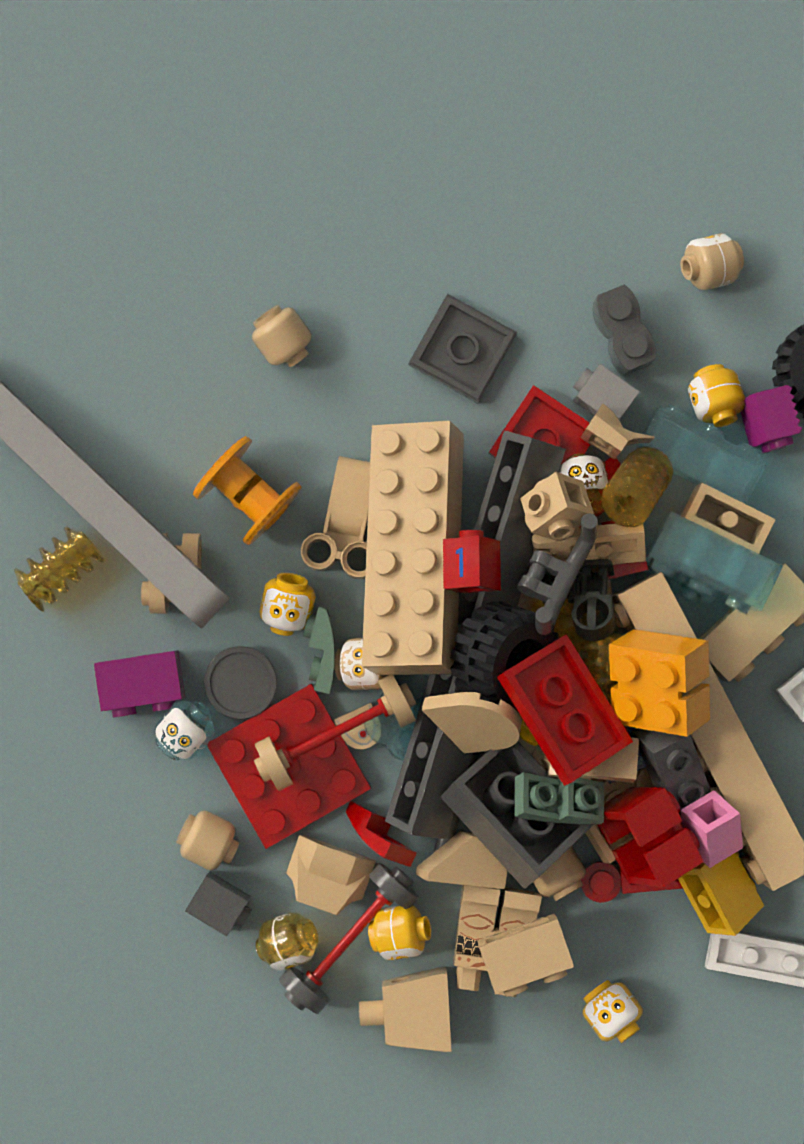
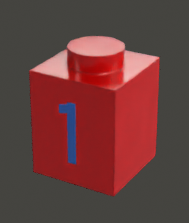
[443,530,501,594]

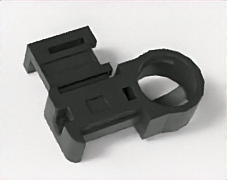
[542,559,616,641]

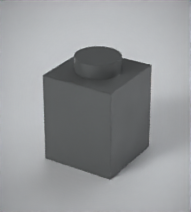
[185,871,252,936]

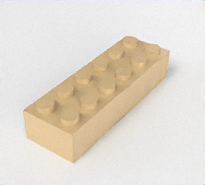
[362,421,464,675]

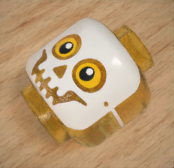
[559,453,613,515]
[256,912,319,971]

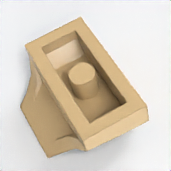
[580,403,655,459]
[286,834,376,915]

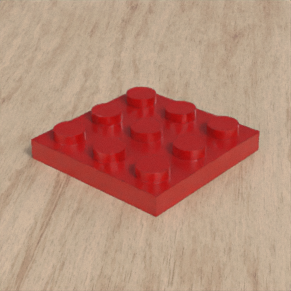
[206,683,371,849]

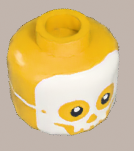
[688,364,745,427]
[259,573,316,636]
[368,905,431,960]
[582,980,643,1043]

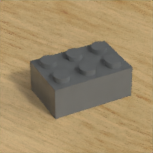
[440,741,594,889]

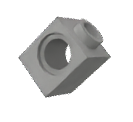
[573,364,639,420]

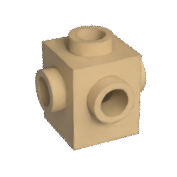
[520,472,594,541]

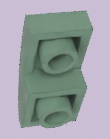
[303,607,336,694]
[515,772,604,824]

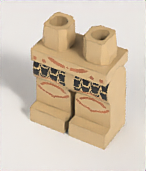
[453,885,542,997]

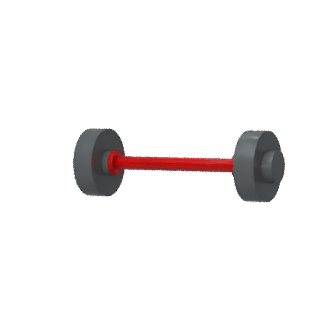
[279,863,419,1014]

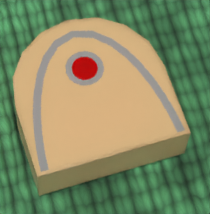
[334,702,381,750]

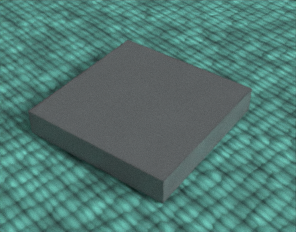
[408,294,518,404]

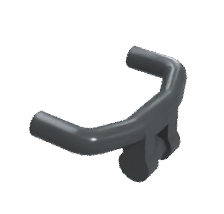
[517,513,598,635]

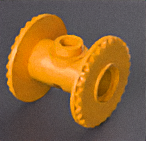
[193,436,302,545]

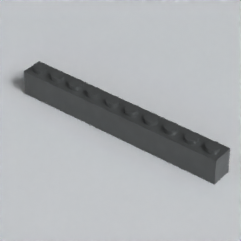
[385,430,566,839]

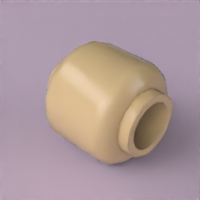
[252,305,312,367]
[176,810,240,871]
[533,846,586,901]

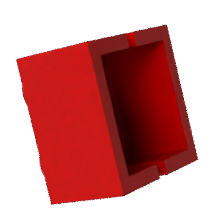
[598,787,704,888]

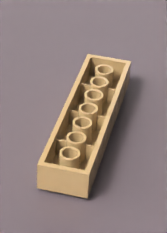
[612,572,804,891]

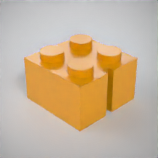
[609,629,710,737]

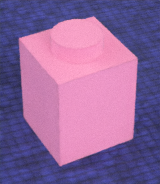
[681,790,743,868]

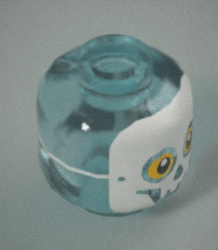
[155,700,215,761]

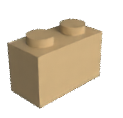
[678,483,776,558]
[477,914,574,997]

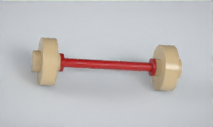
[254,675,417,791]

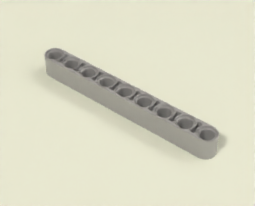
[0,380,230,629]

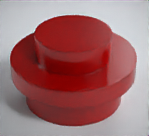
[581,861,621,903]

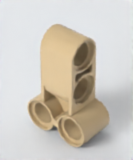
[301,456,370,579]

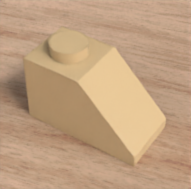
[416,831,507,889]

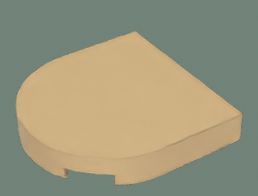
[422,692,522,753]

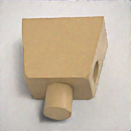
[359,967,452,1052]

